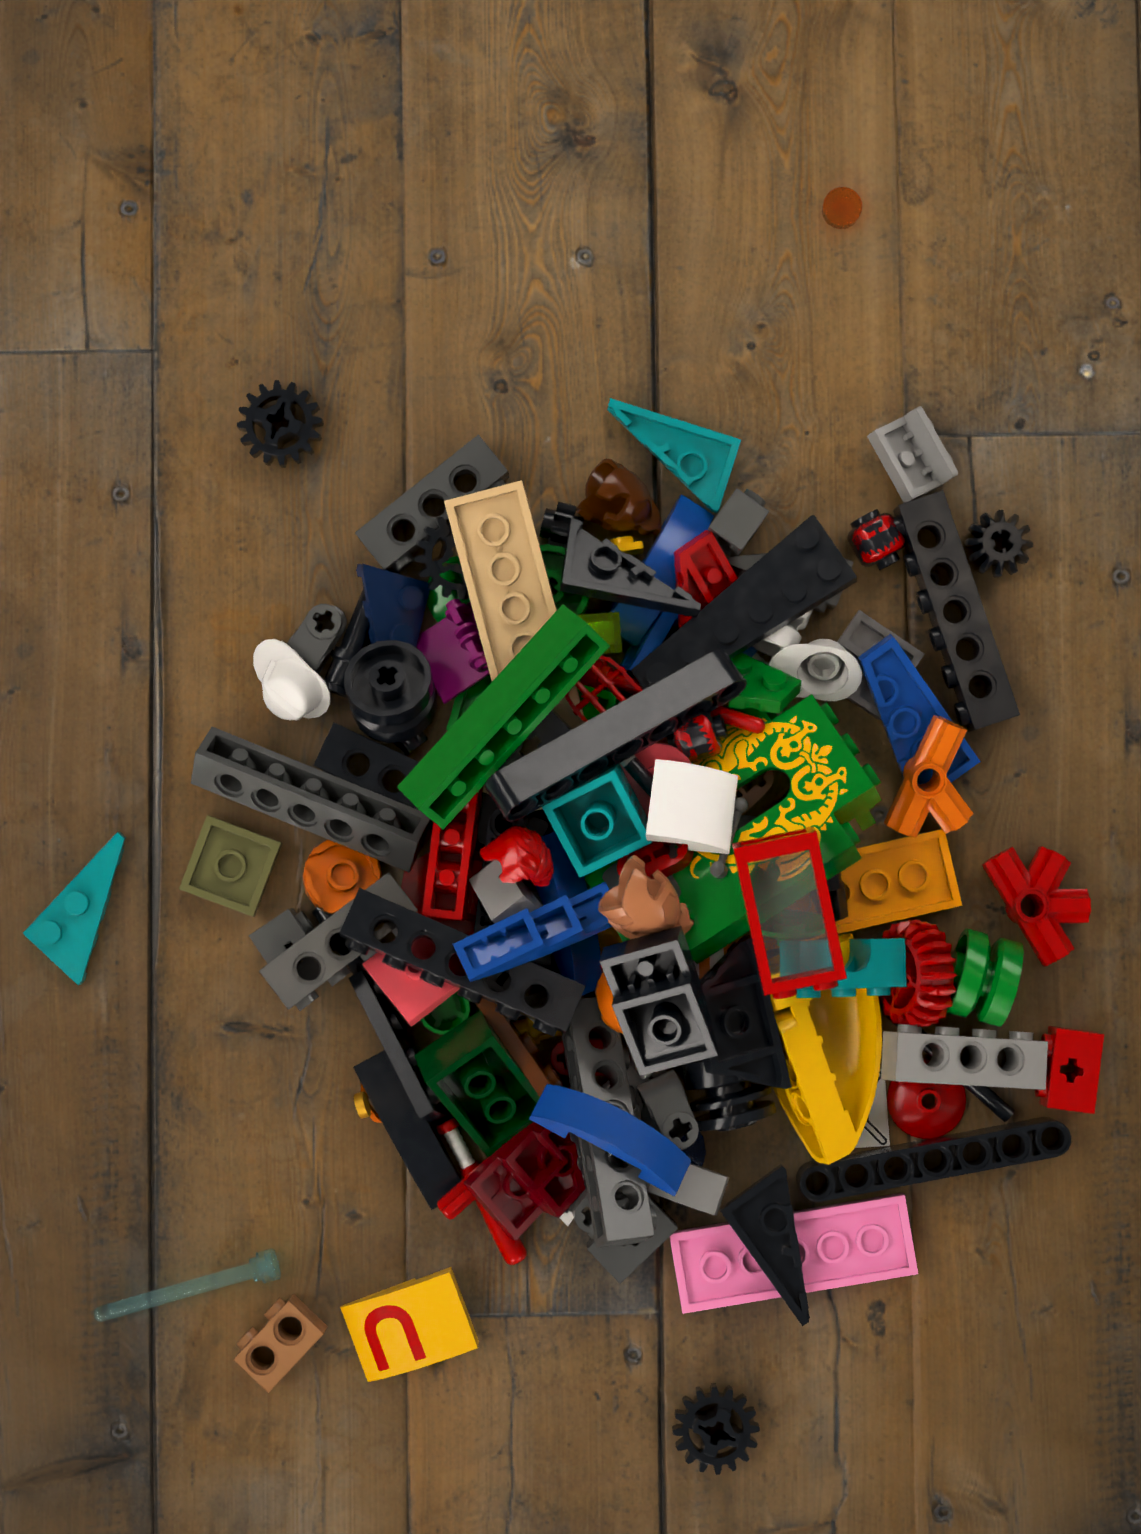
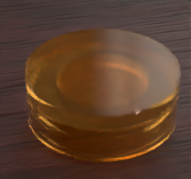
[822,187,862,229]

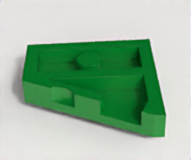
[728,653,802,714]

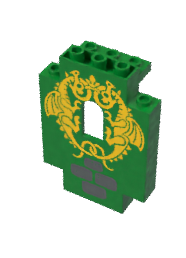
[584,694,882,964]

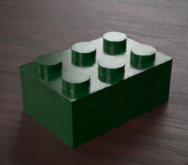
[414,1011,540,1157]

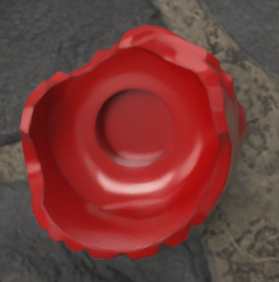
[480,826,554,887]

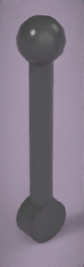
[710,797,748,879]

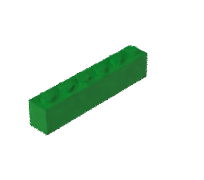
[397,604,610,830]

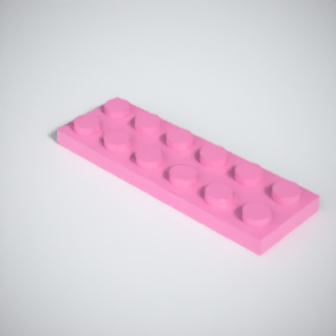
[670,1193,918,1314]

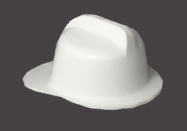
[253,639,331,721]
[768,639,862,701]

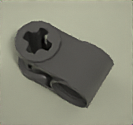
[287,604,347,674]
[636,1069,699,1150]

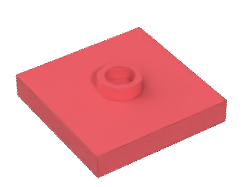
[362,916,466,1027]

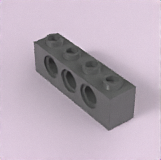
[355,434,509,573]
[259,872,418,1011]

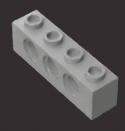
[881,1024,1048,1090]

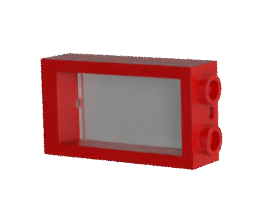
[732,827,847,999]

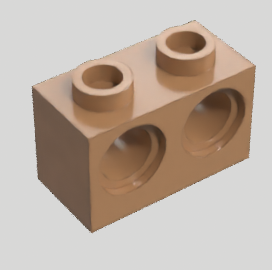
[234,1294,328,1393]

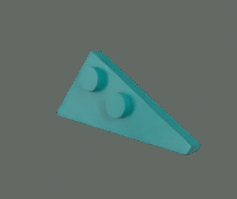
[607,398,741,514]
[23,832,126,985]

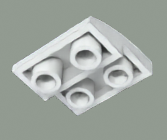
[646,759,738,854]

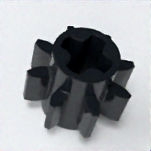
[539,502,584,548]

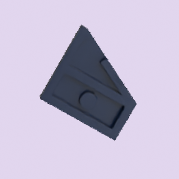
[356,564,430,648]

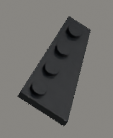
[348,970,452,1124]

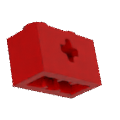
[1035,1025,1104,1114]

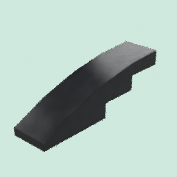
[353,1050,461,1210]

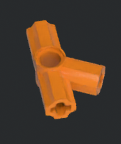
[884,715,973,838]

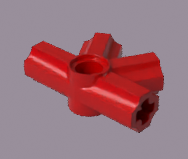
[981,846,1091,967]

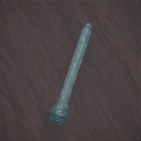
[93,1248,281,1322]

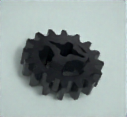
[237,380,324,468]
[414,516,467,600]
[672,1383,760,1475]

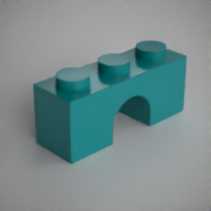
[779,938,907,998]

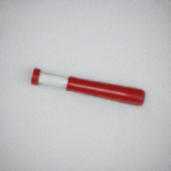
[436,1117,527,1265]

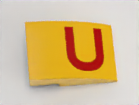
[340,1267,479,1382]

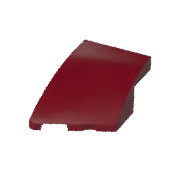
[463,1122,585,1241]

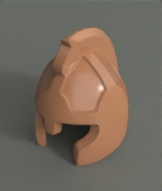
[598,855,694,939]

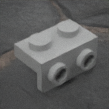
[867,406,958,503]

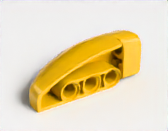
[767,933,882,1165]

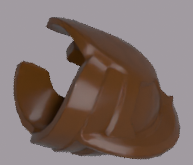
[576,458,662,536]

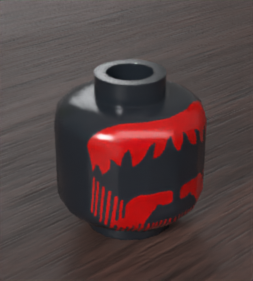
[847,509,906,570]
[667,710,728,763]

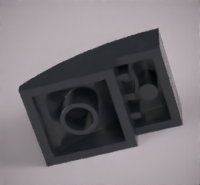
[599,926,719,1076]

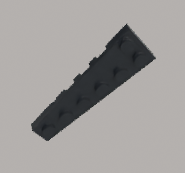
[631,515,857,690]

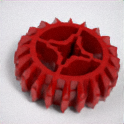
[879,920,958,1027]

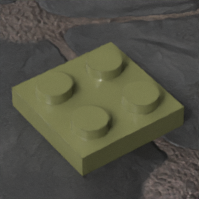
[179,815,282,917]

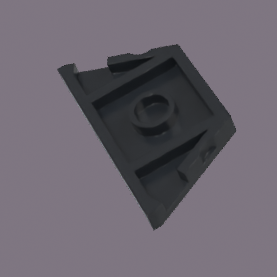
[700,935,792,1089]

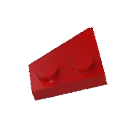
[674,530,738,628]

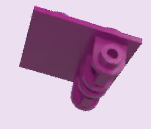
[416,599,490,704]

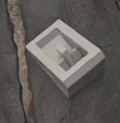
[469,861,542,923]

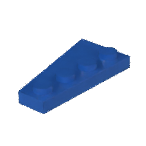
[858,634,981,784]

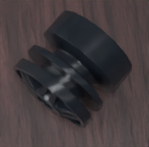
[681,1060,777,1131]

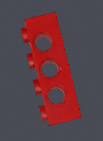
[422,787,483,921]

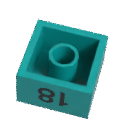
[542,764,653,878]

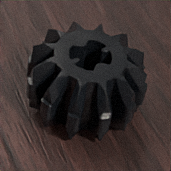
[964,510,1033,578]

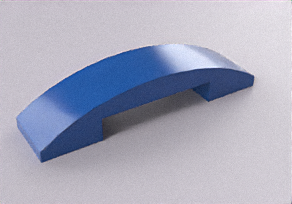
[602,494,714,647]
[529,1084,691,1196]

